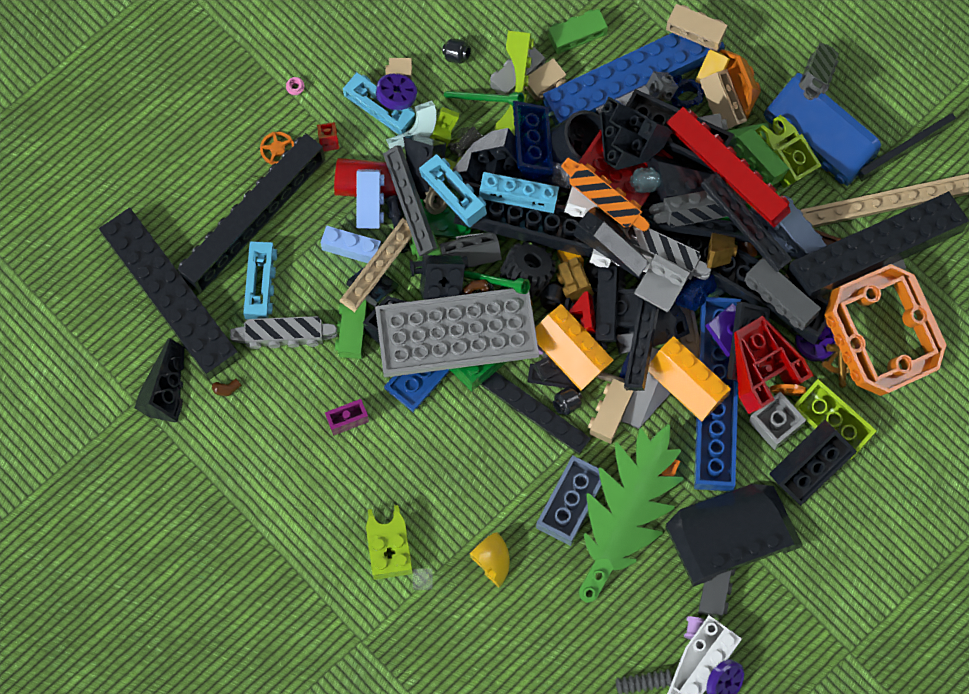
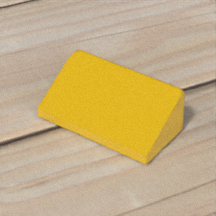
[695,49,730,86]

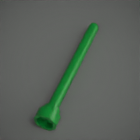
[443,91,524,107]
[464,270,530,294]

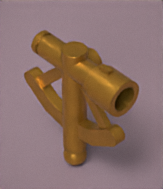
[821,341,855,388]

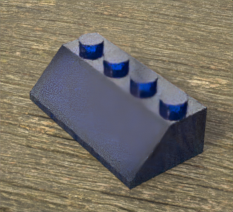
[513,101,554,183]

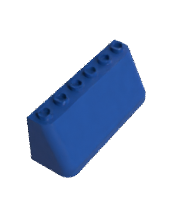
[764,73,881,187]

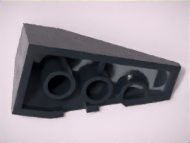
[574,207,649,278]
[134,338,184,423]

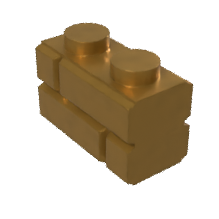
[557,257,594,303]

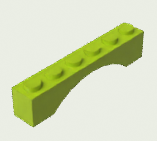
[495,31,534,142]

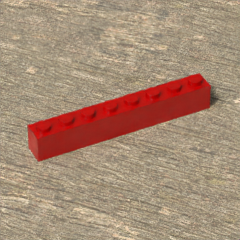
[666,107,791,227]

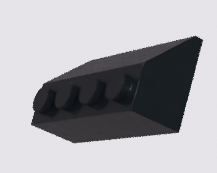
[769,420,857,506]

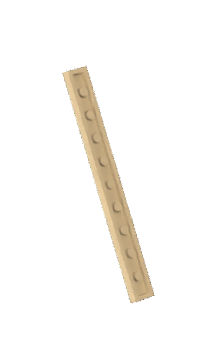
[801,174,969,228]

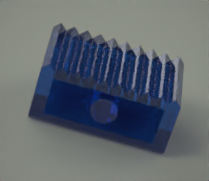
[675,274,716,311]

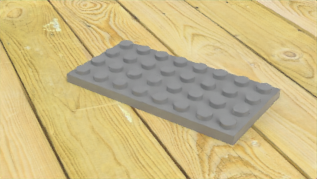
[375,289,539,377]

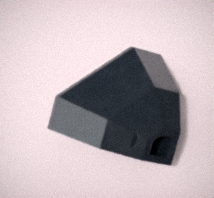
[600,97,673,170]
[452,128,527,185]
[616,283,690,354]

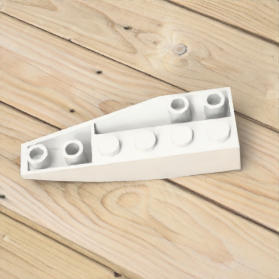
[667,616,742,694]

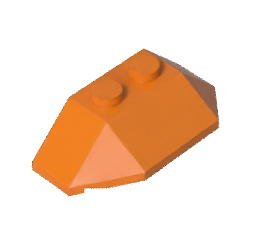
[719,49,761,119]

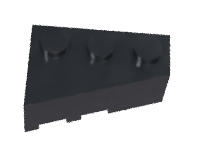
[403,134,447,200]

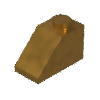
[707,233,738,269]

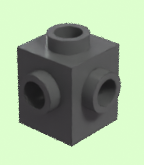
[646,71,678,101]

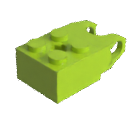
[755,115,821,188]
[366,505,413,580]

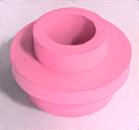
[286,77,305,95]

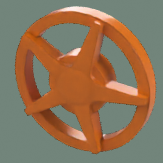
[260,132,294,165]
[770,384,806,397]

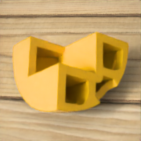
[470,532,510,587]

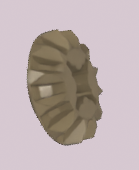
[423,187,448,215]

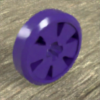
[376,73,417,110]
[795,325,836,362]
[706,659,744,694]

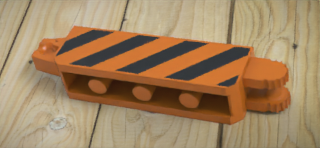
[561,158,650,232]

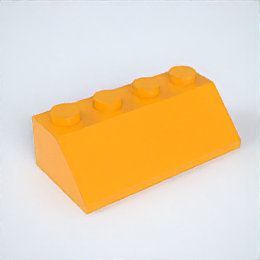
[535,304,614,391]
[648,336,731,422]

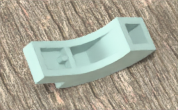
[386,101,436,149]

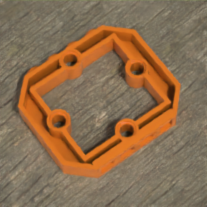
[824,264,947,396]

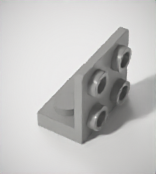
[635,254,690,312]

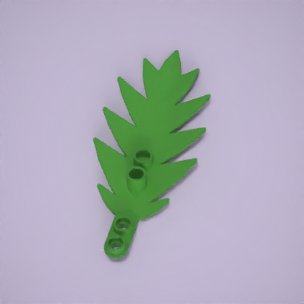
[579,424,684,602]

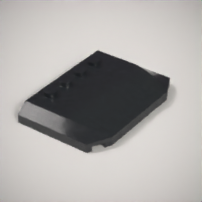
[665,484,803,587]

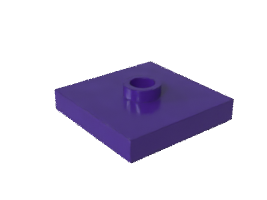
[705,304,736,357]

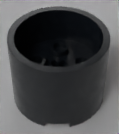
[543,110,601,173]

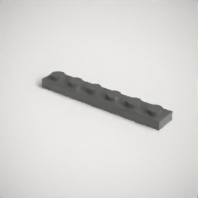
[383,145,437,256]

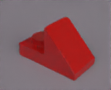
[317,122,339,152]
[569,291,596,335]

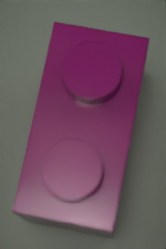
[325,399,369,436]

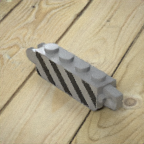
[616,223,711,280]
[230,316,338,349]

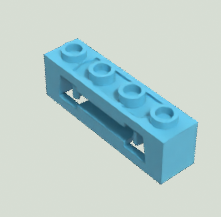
[343,72,416,135]
[419,154,487,227]
[479,172,559,213]
[243,242,277,320]

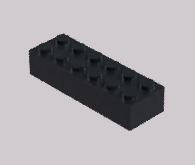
[626,89,737,173]

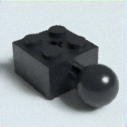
[419,255,465,300]

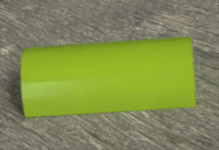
[794,379,877,460]

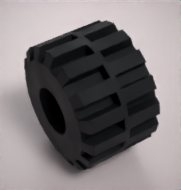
[500,242,556,299]

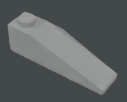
[621,347,670,429]

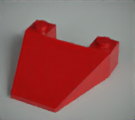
[734,316,814,414]

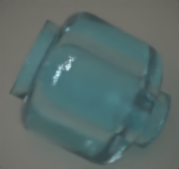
[630,167,660,193]

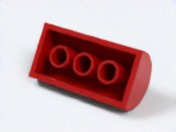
[334,158,397,199]

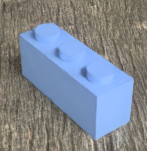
[357,169,384,228]
[321,226,381,263]

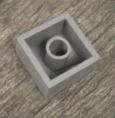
[749,392,806,450]

